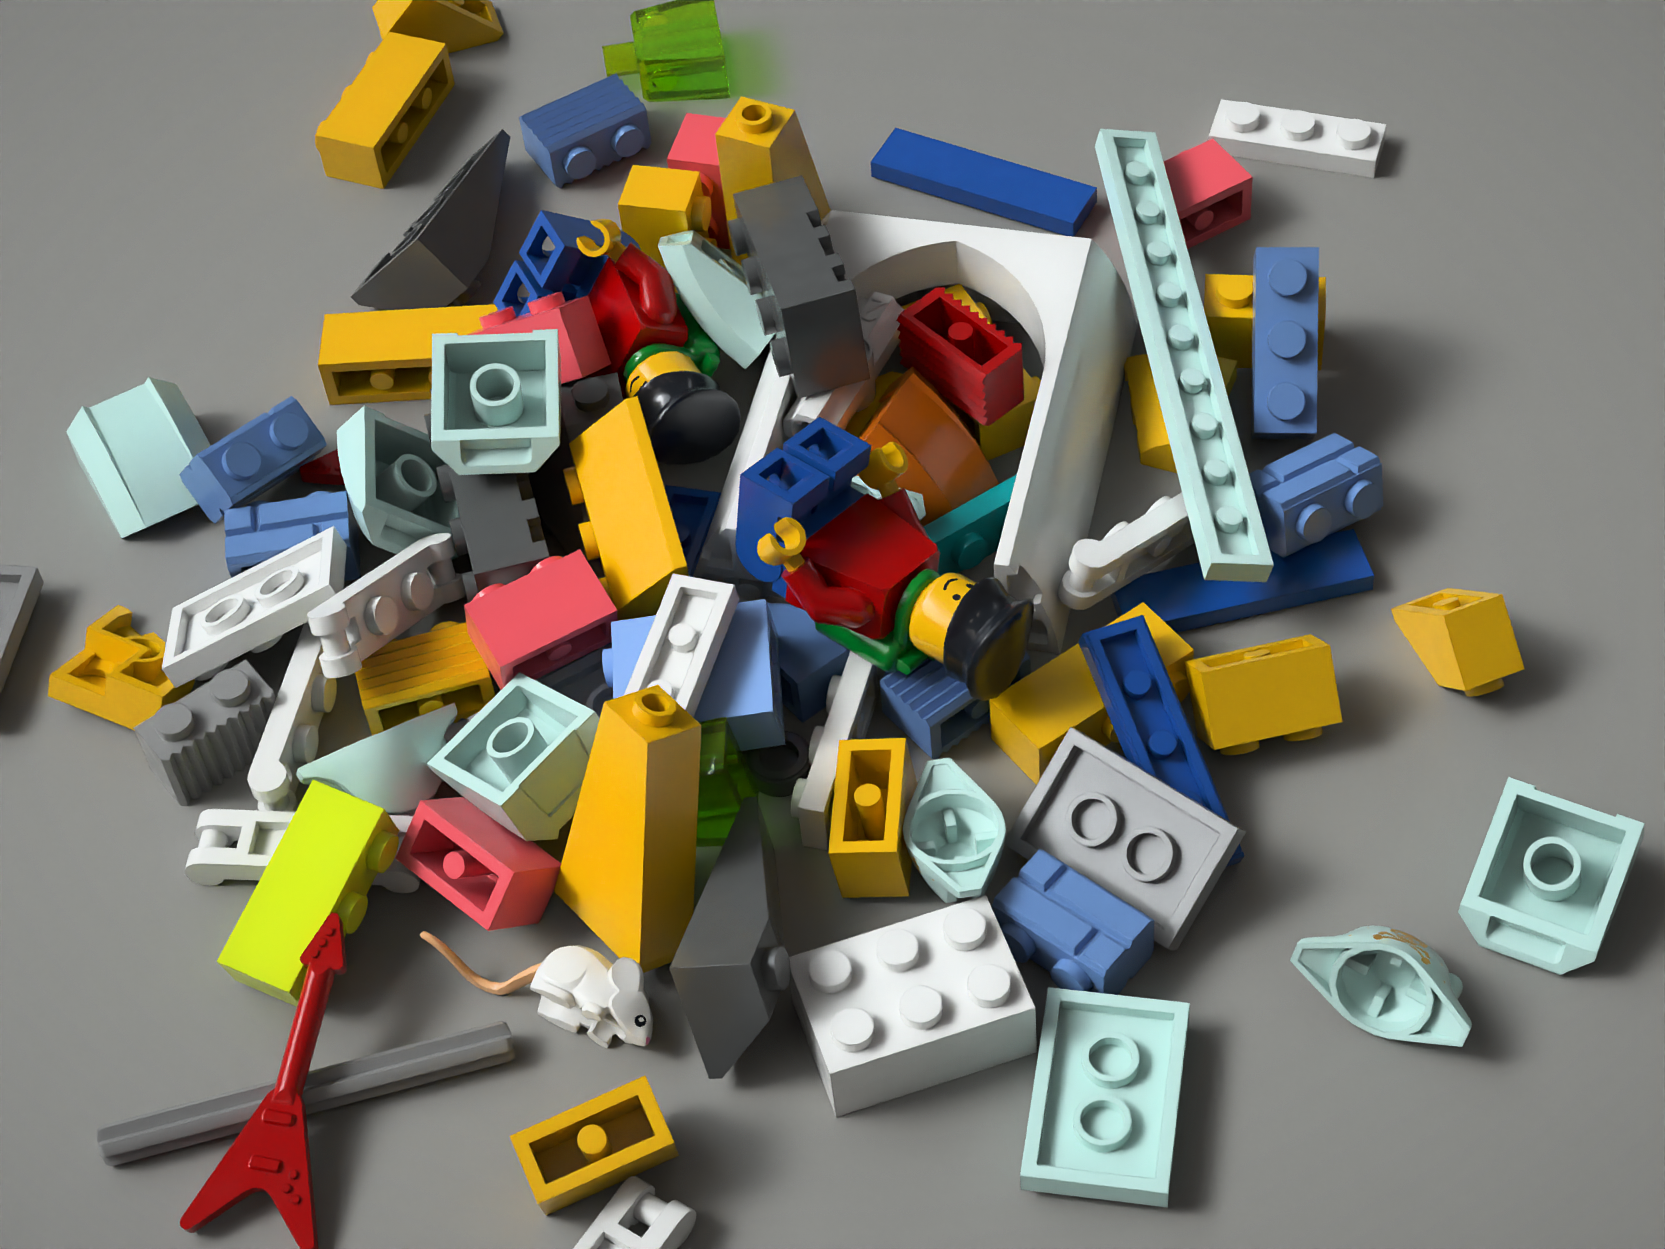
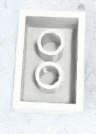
[789,895,1037,1117]

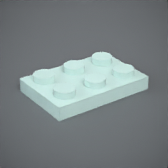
[1020,987,1190,1208]

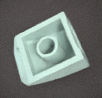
[658,230,775,369]
[431,329,561,475]
[66,377,211,538]
[337,405,460,560]
[427,672,600,841]
[1458,777,1645,975]

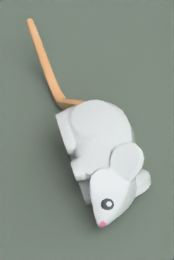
[420,931,653,1048]

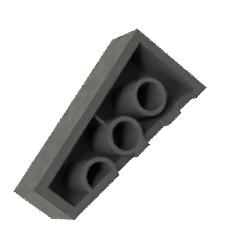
[727,175,870,399]
[424,389,550,603]

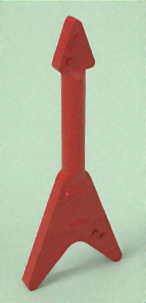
[180,913,347,1249]

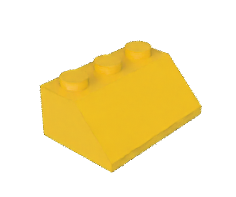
[563,396,689,621]

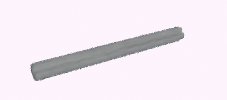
[97,1021,515,1166]

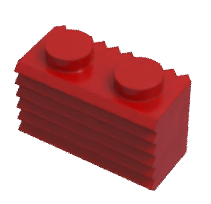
[896,287,1024,427]

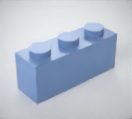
[1251,247,1319,439]

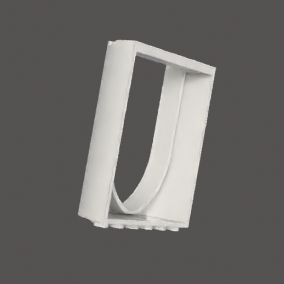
[694,210,1137,654]

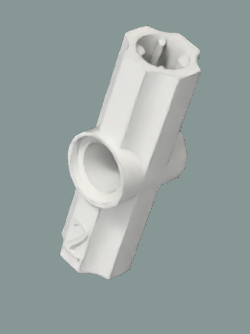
[783,291,905,450]

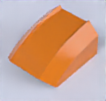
[856,366,999,527]

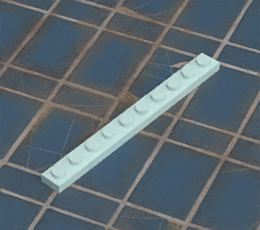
[1095,129,1274,582]

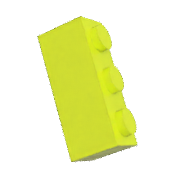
[217,780,400,1007]

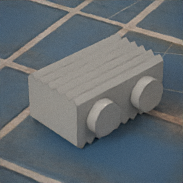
[133,660,276,806]

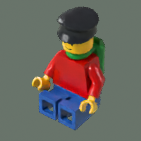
[493,210,741,465]
[735,417,1034,701]

